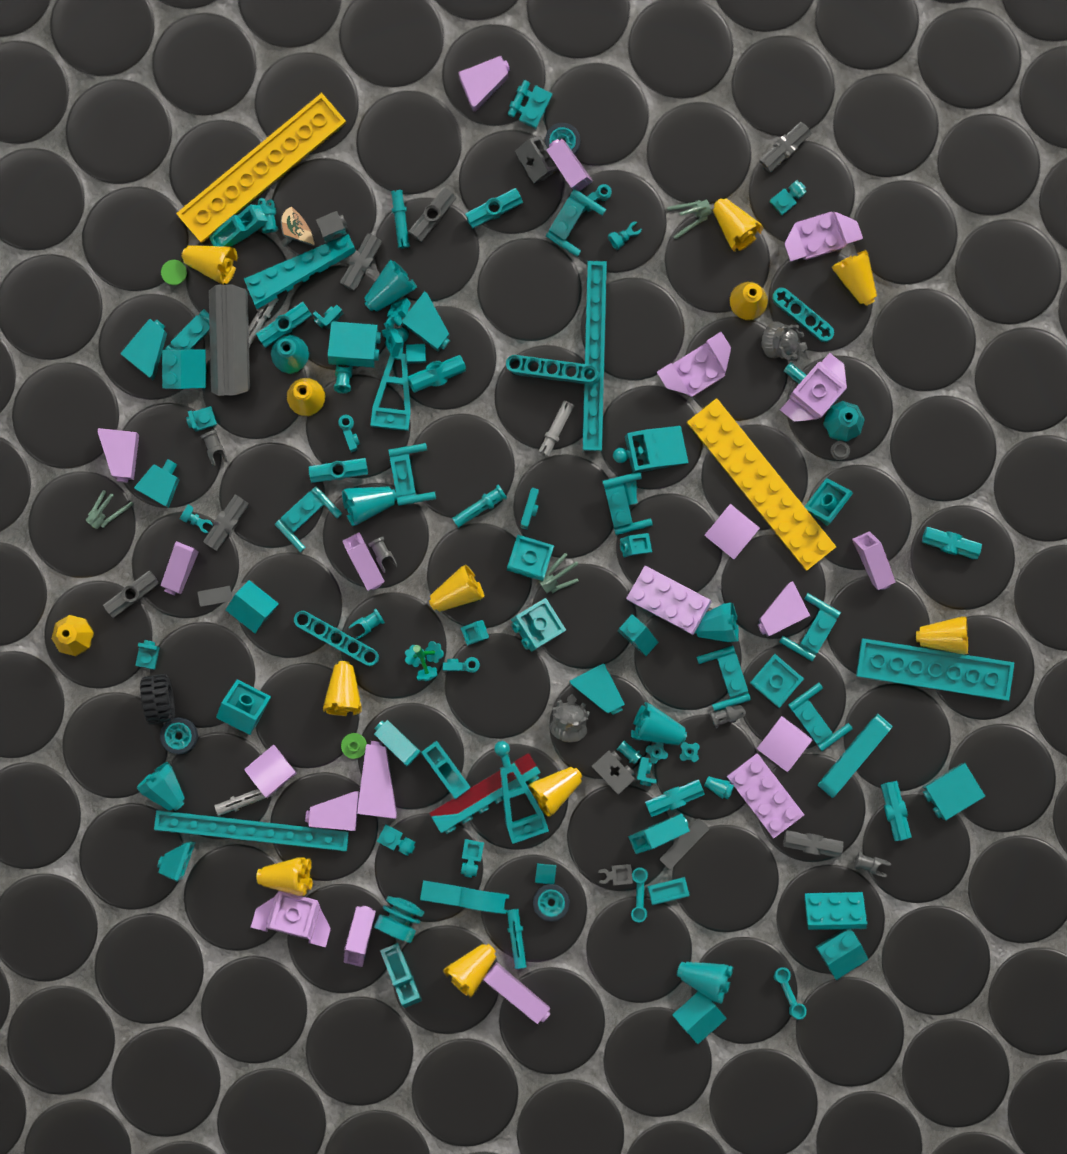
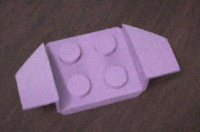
[784,212,863,261]
[657,332,731,397]
[780,353,847,422]
[251,891,331,948]

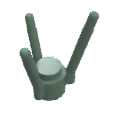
[667,200,712,239]
[86,490,134,529]
[539,553,579,593]

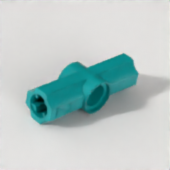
[465,188,523,229]
[256,302,312,348]
[408,355,466,393]
[309,458,368,483]
[921,527,982,560]
[645,779,705,817]
[880,781,911,841]

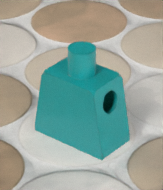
[134,459,179,508]

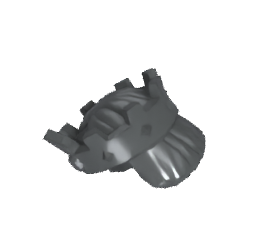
[761,321,808,360]
[549,694,589,743]

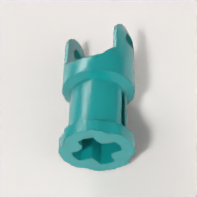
[258,198,278,233]
[334,365,353,393]
[348,609,385,639]

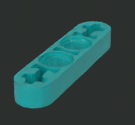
[772,288,834,342]

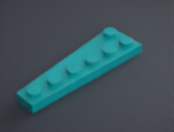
[244,234,356,309]

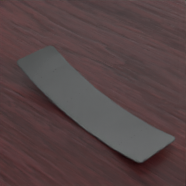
[197,581,254,606]
[660,819,709,870]

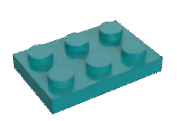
[804,892,867,930]

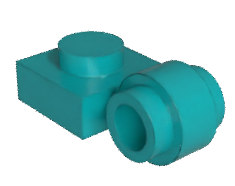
[770,181,807,216]
[582,184,612,213]
[338,415,360,453]
[443,657,480,673]
[377,824,415,856]
[461,839,484,878]

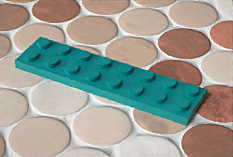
[856,638,1014,701]

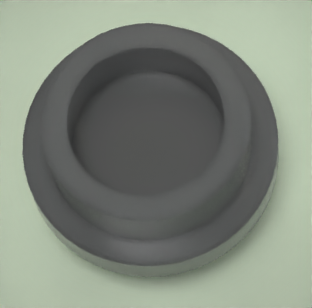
[831,441,850,460]

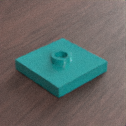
[521,488,539,530]
[507,535,554,581]
[750,654,804,708]

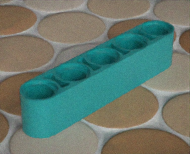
[506,355,600,385]
[294,611,379,666]
[818,713,892,798]

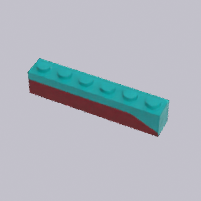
[429,753,541,834]

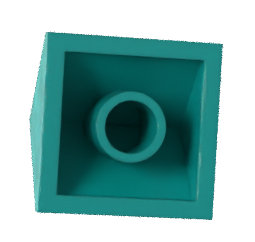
[805,478,853,526]
[225,580,279,634]
[672,991,727,1044]

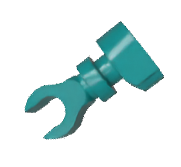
[608,222,642,250]
[179,504,213,533]

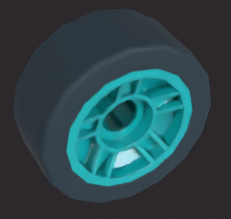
[545,123,581,155]
[160,718,198,754]
[533,884,570,921]

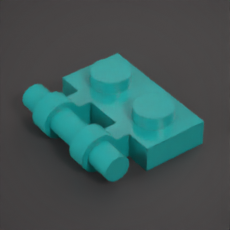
[508,80,553,129]

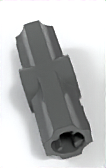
[759,122,812,173]
[408,188,457,243]
[340,233,382,291]
[203,494,249,551]
[103,570,160,619]
[783,830,843,858]

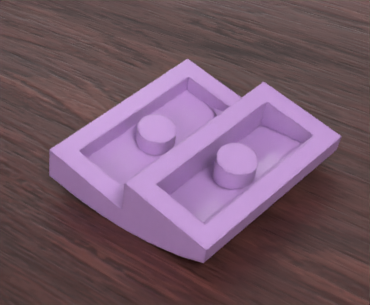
[705,504,760,559]
[757,716,812,772]
[244,745,297,798]

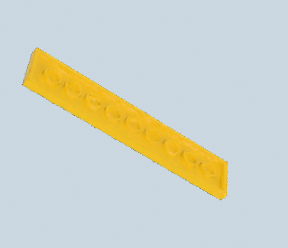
[176,93,346,243]
[687,398,836,571]

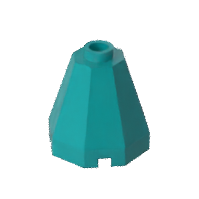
[823,401,865,442]
[694,603,739,642]
[137,762,185,811]

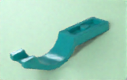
[420,880,509,914]

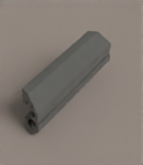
[209,284,250,396]

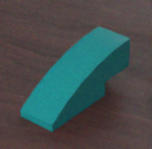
[209,204,268,247]
[421,741,471,799]
[380,943,422,1008]

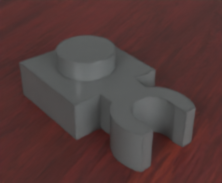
[599,864,633,885]

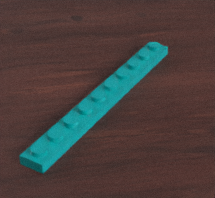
[583,261,607,451]
[154,810,349,851]

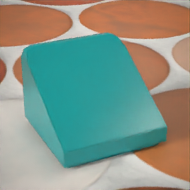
[406,344,426,364]
[461,620,489,646]
[535,863,556,884]

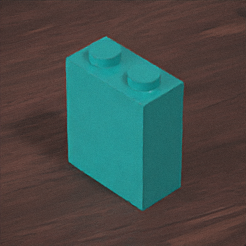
[328,321,381,368]
[923,763,985,820]

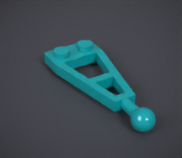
[370,328,411,431]
[494,741,549,844]

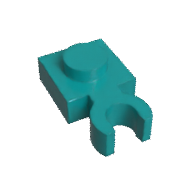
[386,298,411,329]
[382,322,403,356]

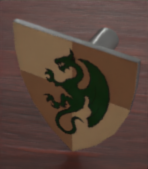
[281,207,315,247]

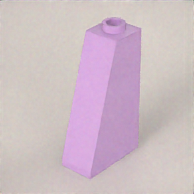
[357,741,397,818]
[484,962,550,1024]

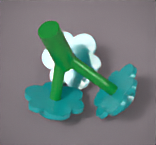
[405,641,444,681]

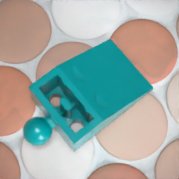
[613,426,688,473]

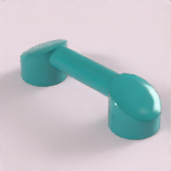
[631,868,648,922]
[774,967,807,1019]

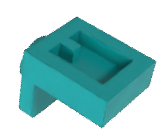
[313,305,344,329]
[186,406,217,432]
[620,533,652,557]
[135,640,160,669]
[636,757,657,786]

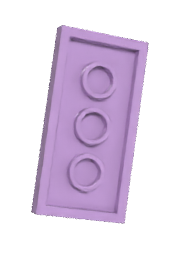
[626,566,712,635]
[726,753,804,838]

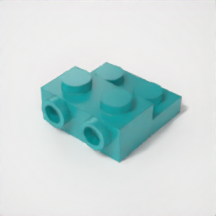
[511,598,566,652]

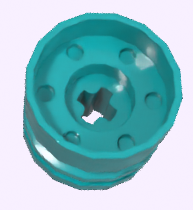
[374,896,424,943]

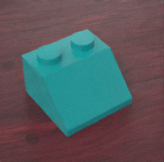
[162,349,206,389]
[216,679,271,735]
[815,929,869,980]

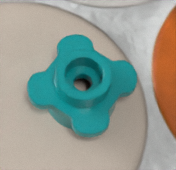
[646,742,668,763]
[680,742,700,762]

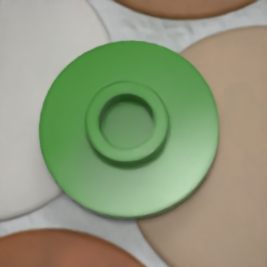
[161,260,187,285]
[341,733,367,759]

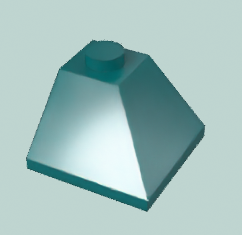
[157,841,196,881]

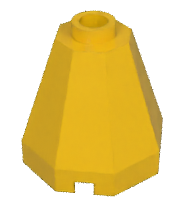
[51,615,94,656]

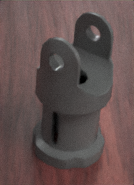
[200,430,227,466]
[368,537,397,573]
[710,705,746,729]
[854,852,891,877]

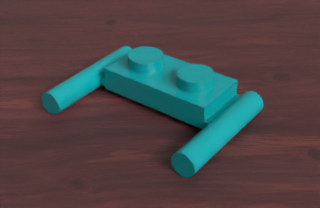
[545,189,606,257]
[164,309,210,350]
[389,443,436,506]
[603,471,653,535]
[274,486,342,553]
[779,593,841,661]
[696,646,751,712]
[788,682,853,751]

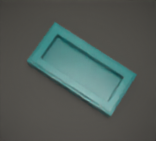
[647,877,690,905]

